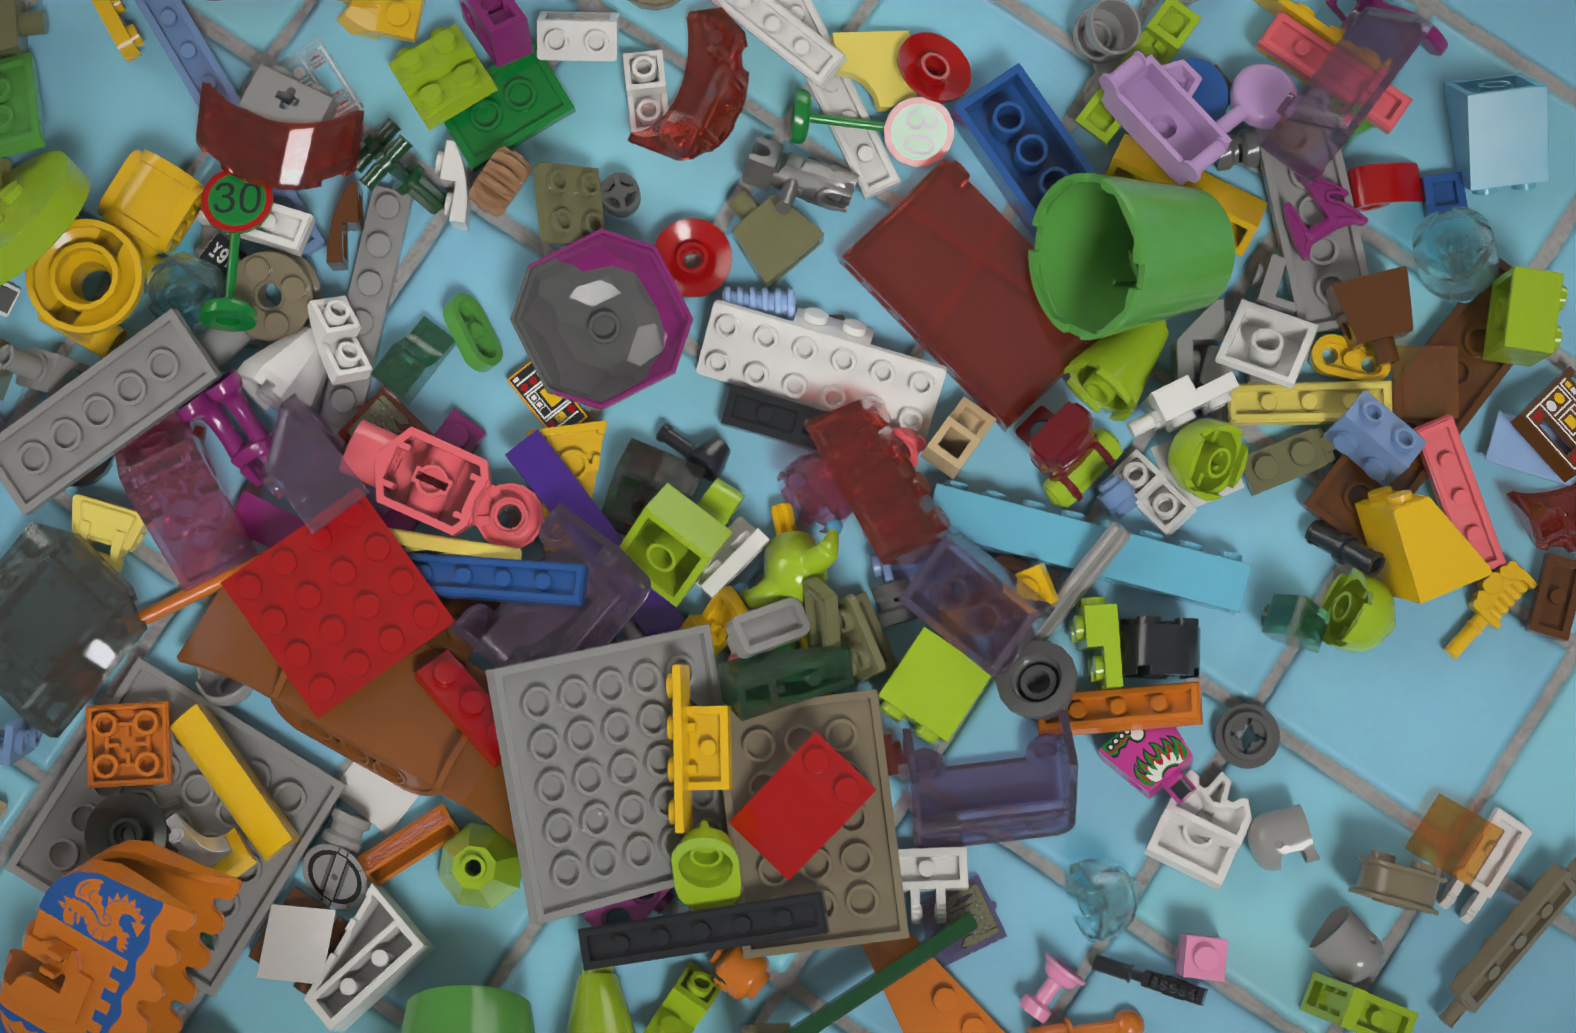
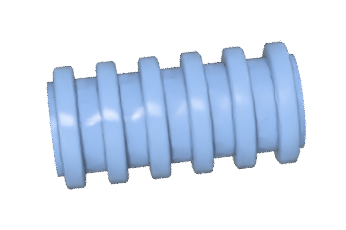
[722,287,795,321]

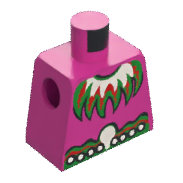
[1098,727,1197,805]

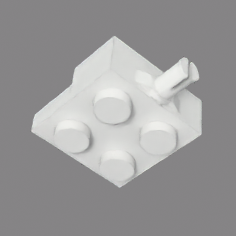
[1126,371,1239,438]

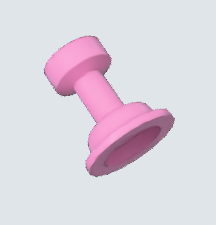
[1018,952,1086,1023]

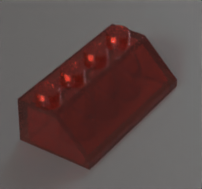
[804,399,955,565]

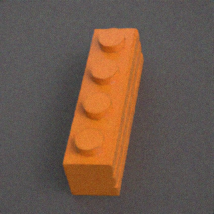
[356,803,461,886]

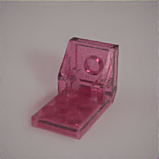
[115,412,259,592]

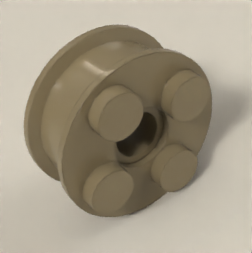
[225,248,322,341]
[1348,850,1447,916]

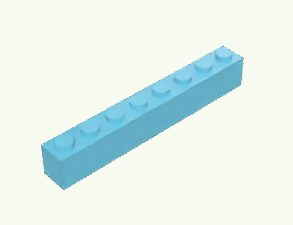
[922,479,1252,615]

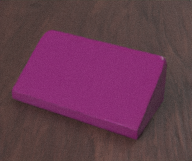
[230,490,309,548]

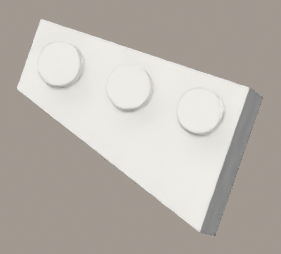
[304,883,436,1032]

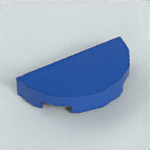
[1176,58,1230,122]

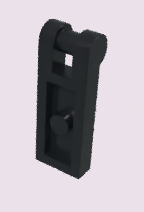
[720,384,839,455]

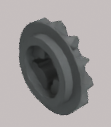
[1214,704,1280,769]

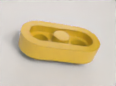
[91,0,145,63]
[1309,334,1391,382]

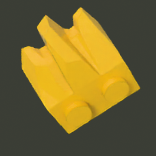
[336,0,426,43]

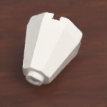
[237,326,327,429]

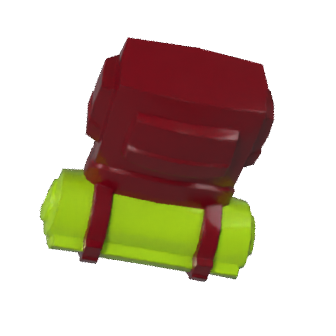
[1015,401,1123,510]

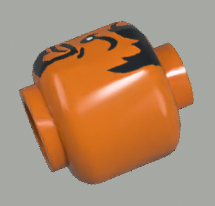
[709,947,771,1001]

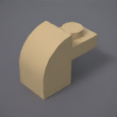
[920,396,997,480]

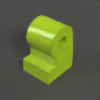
[697,478,745,527]

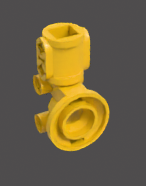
[26,149,204,358]

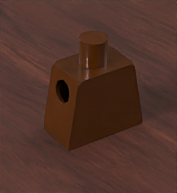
[1323,266,1413,367]

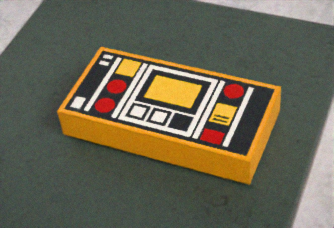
[507,361,589,428]

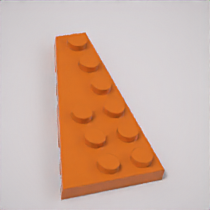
[862,932,1005,1033]

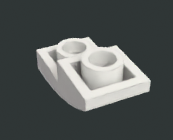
[623,50,672,140]
[435,140,471,231]
[307,295,373,385]
[1108,449,1196,539]

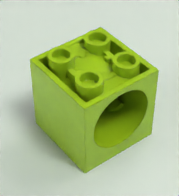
[878,627,993,745]

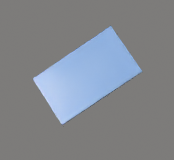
[1484,411,1572,486]

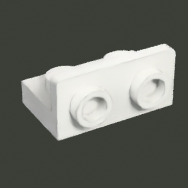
[537,11,620,62]
[696,517,770,599]

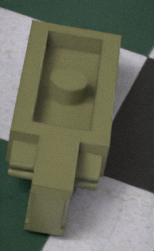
[1243,427,1336,496]

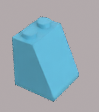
[1443,73,1550,195]

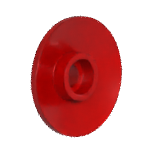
[897,32,972,103]
[654,218,732,298]

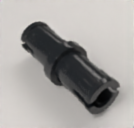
[1305,520,1385,577]

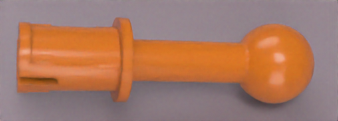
[1026,1009,1144,1033]

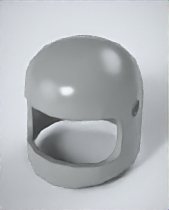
[1073,0,1141,63]
[1247,804,1320,871]
[1308,906,1384,984]

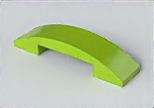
[1074,0,1202,145]

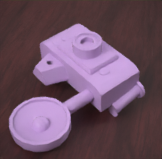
[1099,51,1298,186]

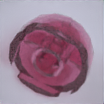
[777,453,858,534]

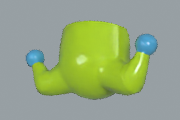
[734,518,843,610]

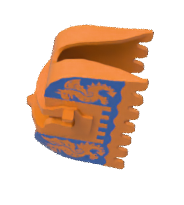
[0,839,242,1033]

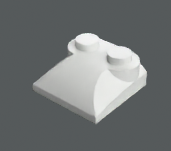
[1215,299,1319,389]

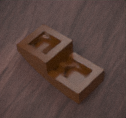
[326,183,364,271]

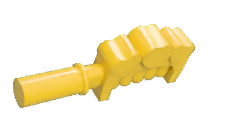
[1443,561,1538,660]

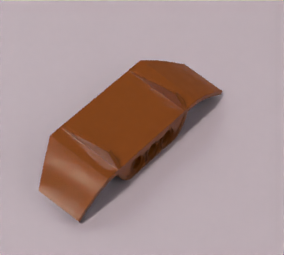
[177,586,517,847]

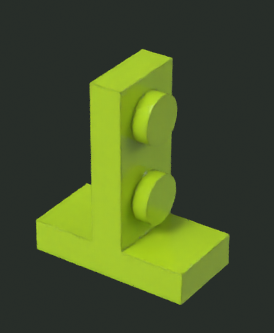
[1299,971,1419,1033]

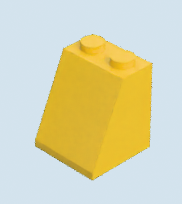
[1355,486,1492,604]

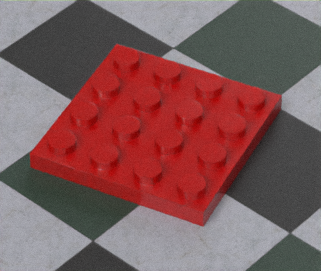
[221,487,455,719]

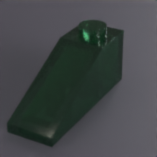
[717,645,854,721]

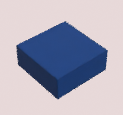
[1420,171,1468,219]

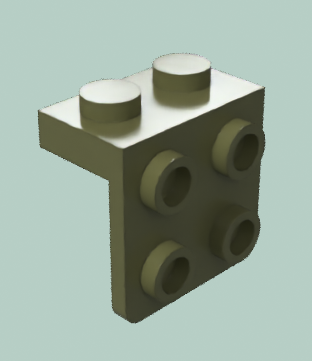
[533,162,605,248]
[838,592,898,686]

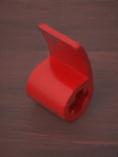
[1346,162,1424,212]

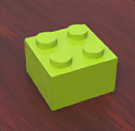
[1482,266,1567,367]
[612,482,733,608]

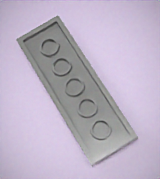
[1252,90,1369,334]
[0,308,223,515]

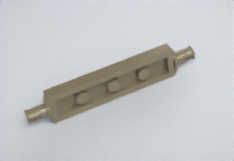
[1438,857,1576,1029]

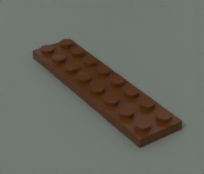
[1301,255,1513,547]

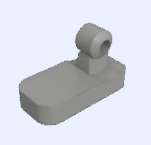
[726,598,810,659]

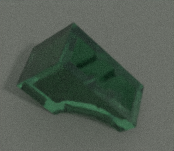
[370,316,456,405]

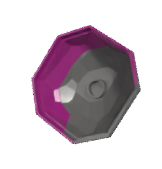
[510,229,693,411]

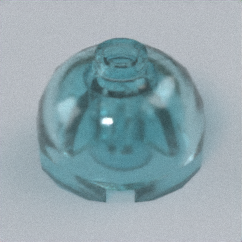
[143,251,226,334]
[1065,857,1141,942]

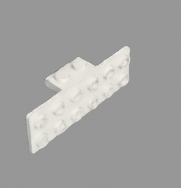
[696,300,947,439]

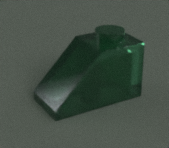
[1261,594,1330,653]

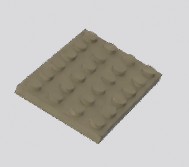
[723,689,909,959]

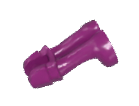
[174,369,290,487]

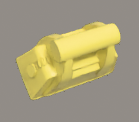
[72,494,155,574]

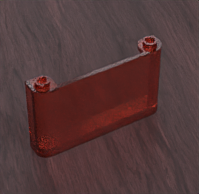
[839,160,1100,432]

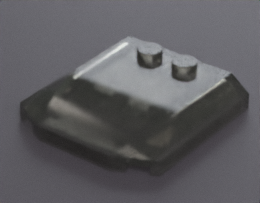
[0,521,148,738]

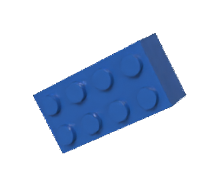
[951,63,1098,240]

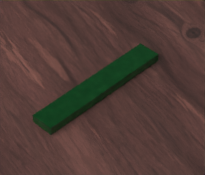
[782,911,978,1033]

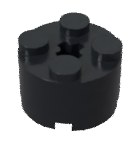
[1119,616,1201,679]

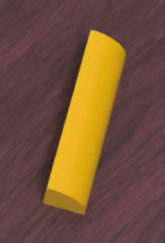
[1104,134,1268,257]
[170,704,301,863]

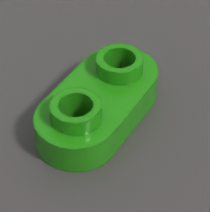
[443,294,503,372]

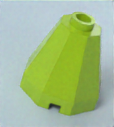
[438,822,522,909]

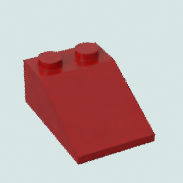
[728,731,876,881]

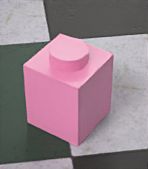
[1175,933,1228,982]

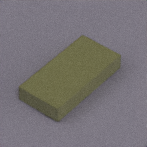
[804,576,842,667]

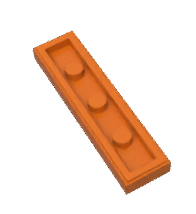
[1038,681,1203,738]

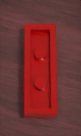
[414,649,502,769]

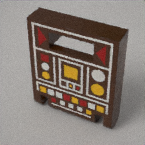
[1510,366,1576,483]

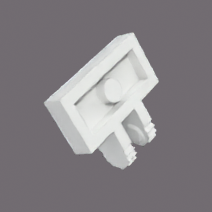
[898,847,969,924]

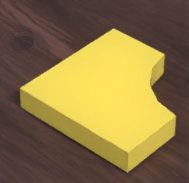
[830,31,917,112]

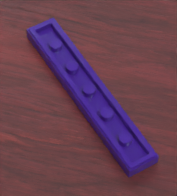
[505,429,685,636]

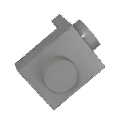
[1251,254,1298,316]

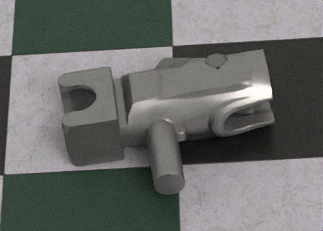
[742,137,859,214]

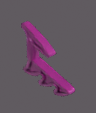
[1282,155,1368,261]

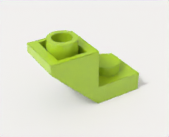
[643,962,721,1033]

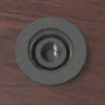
[996,640,1078,720]

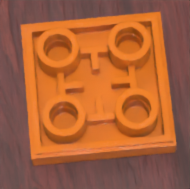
[86,701,174,788]

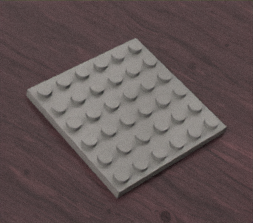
[485,624,729,925]
[5,657,348,998]

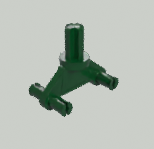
[349,118,446,214]

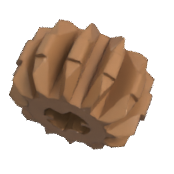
[469,146,531,217]

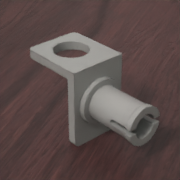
[0,344,90,395]

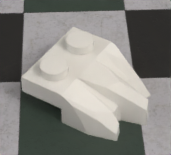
[1143,769,1252,890]

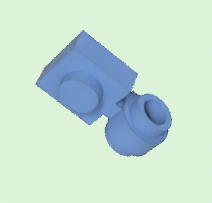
[1095,474,1138,520]

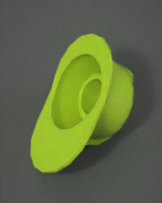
[671,820,741,910]

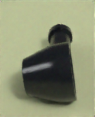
[656,423,731,482]

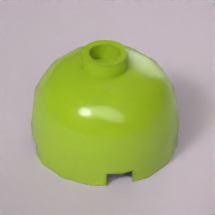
[1168,418,1248,501]
[1318,568,1396,652]

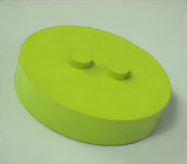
[0,150,90,286]

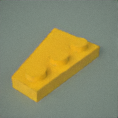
[526,420,607,551]

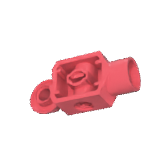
[339,420,544,548]

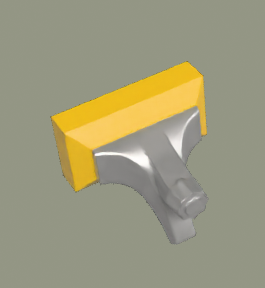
[165,813,257,878]

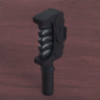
[1092,954,1208,1006]

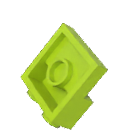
[388,23,498,131]
[1068,597,1123,690]

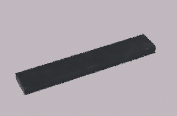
[578,890,830,971]

